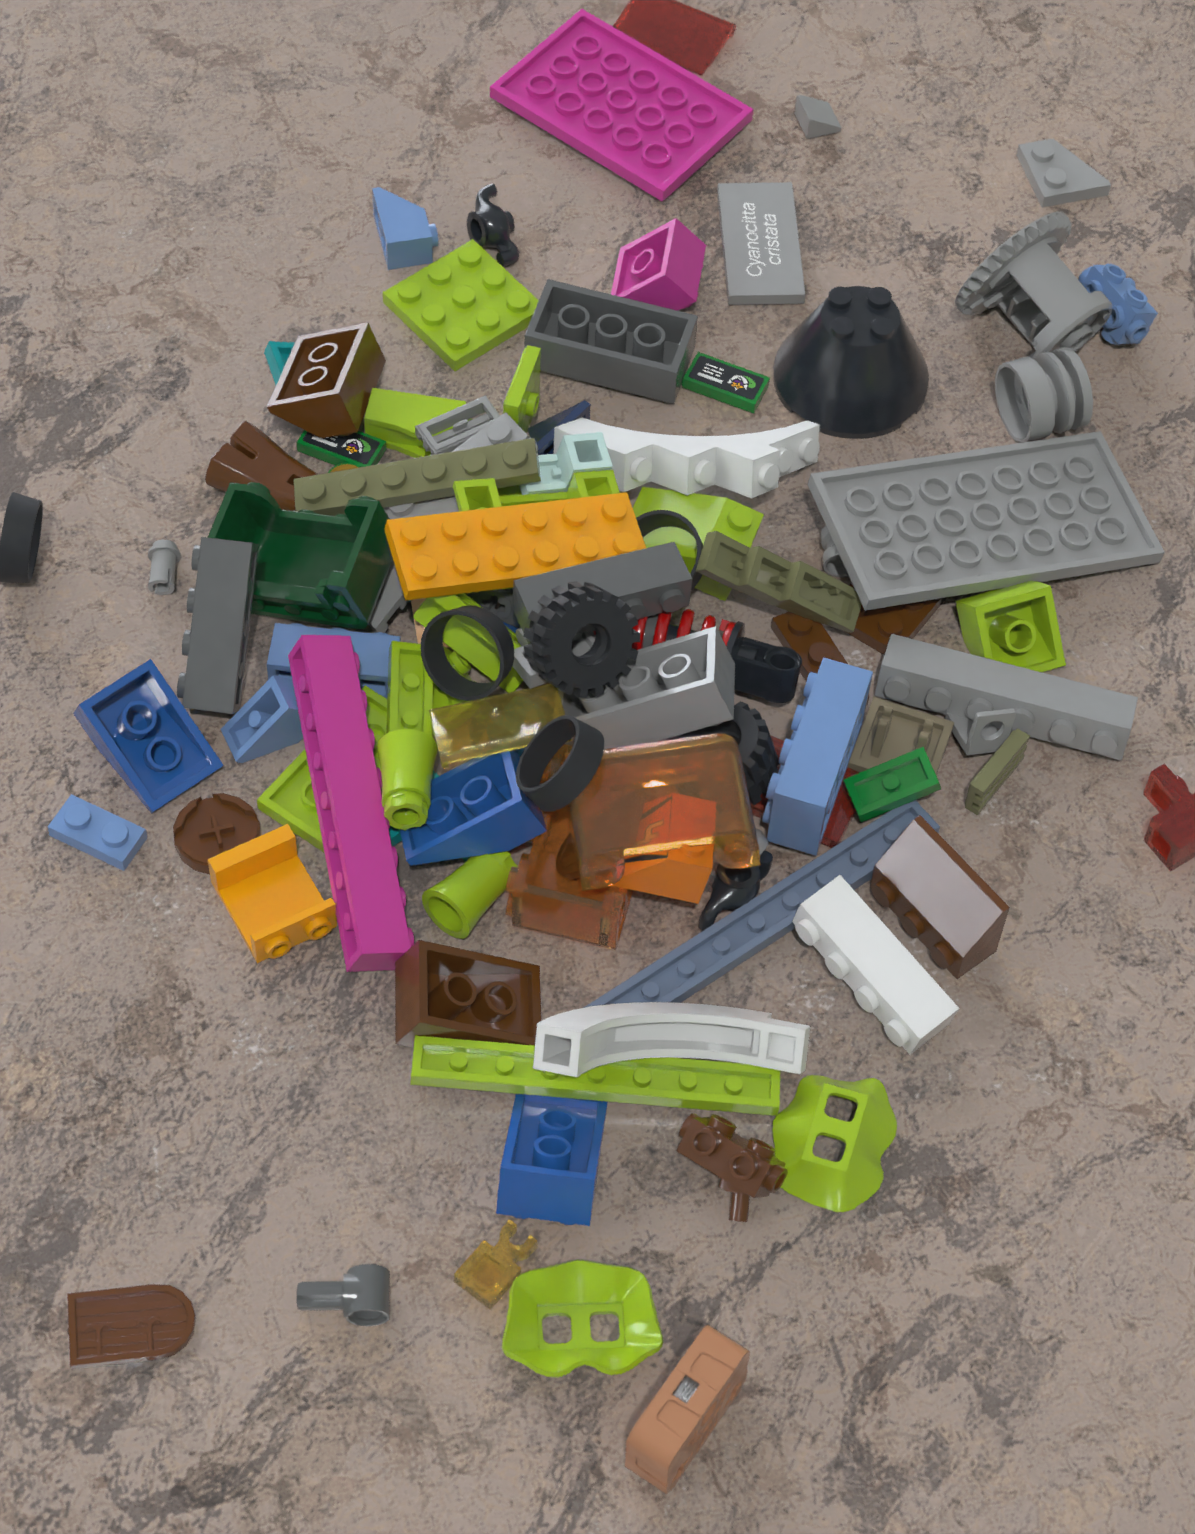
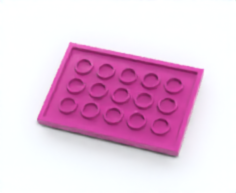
[490,8,754,202]

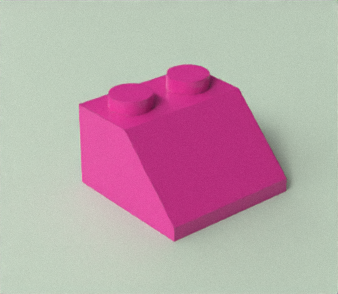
[611,218,706,311]

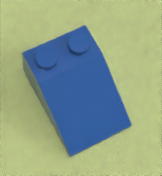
[73,659,224,814]
[400,741,547,865]
[496,1094,608,1226]

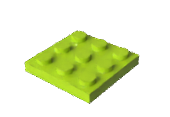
[382,239,539,372]

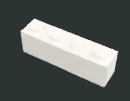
[792,875,959,1055]

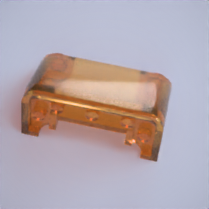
[567,733,760,891]

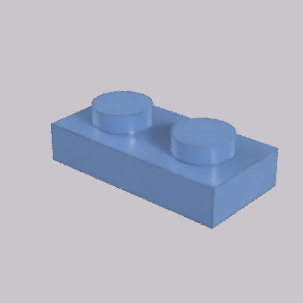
[48,794,147,871]

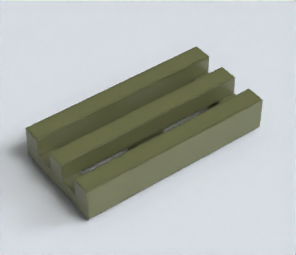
[965,728,1030,815]

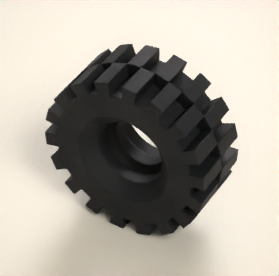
[523,581,640,698]

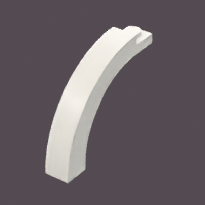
[533,1002,810,1077]

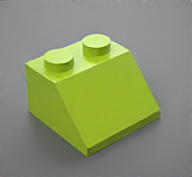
[956,580,1066,672]

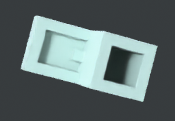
[519,432,613,495]

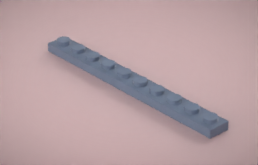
[584,800,940,1008]

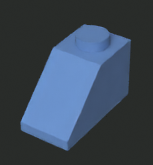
[372,187,439,270]
[220,675,303,763]

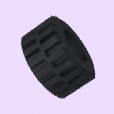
[662,701,779,816]

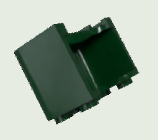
[207,482,393,629]

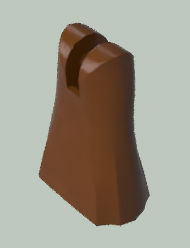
[205,420,319,511]

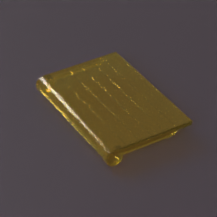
[429,684,572,769]

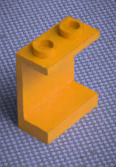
[208,824,337,963]

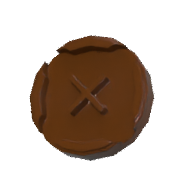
[173,793,261,875]

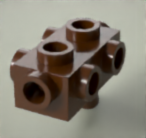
[676,1113,788,1222]

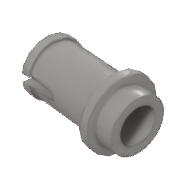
[148,540,181,595]

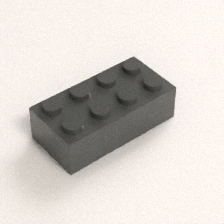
[524,279,698,404]

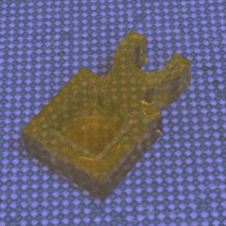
[454,1220,538,1310]

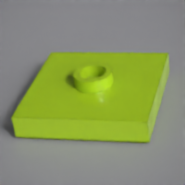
[503,345,541,433]

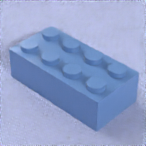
[762,657,873,856]

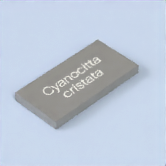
[717,182,805,305]

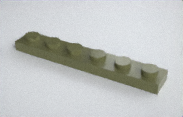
[294,438,541,516]

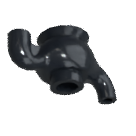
[467,184,519,267]
[698,851,773,931]

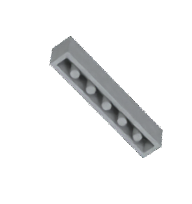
[874,634,1138,761]

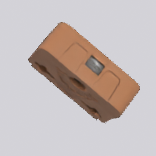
[625,1325,750,1494]

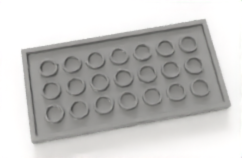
[807,431,1165,610]

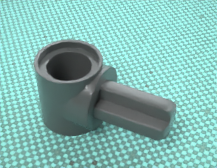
[296,1264,390,1326]

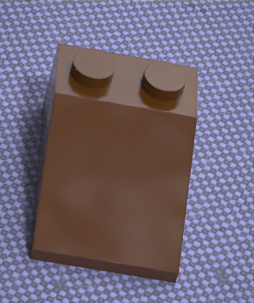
[395,940,541,1048]

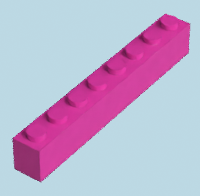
[288,635,414,972]

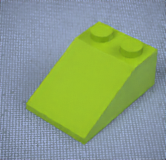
[633,486,764,601]

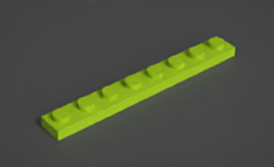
[410,1035,780,1116]

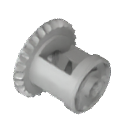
[955,212,1113,359]

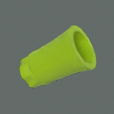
[377,729,438,830]
[422,851,519,939]

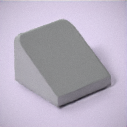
[794,95,842,139]

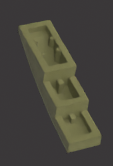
[696,531,862,632]

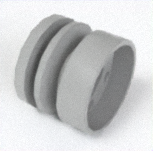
[995,346,1093,443]

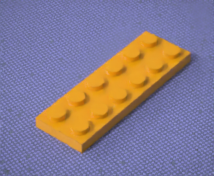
[384,492,646,601]

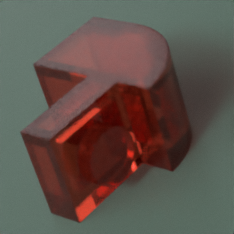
[1143,763,1195,872]

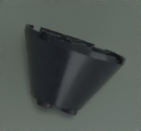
[773,286,929,439]

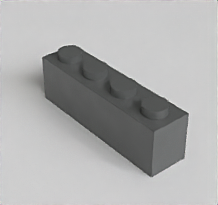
[177,537,259,714]
[512,542,692,644]

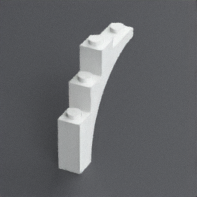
[554,418,820,498]

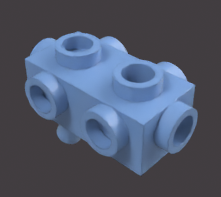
[1078,264,1158,345]

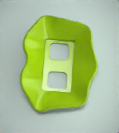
[773,1075,897,1213]
[502,1259,663,1377]

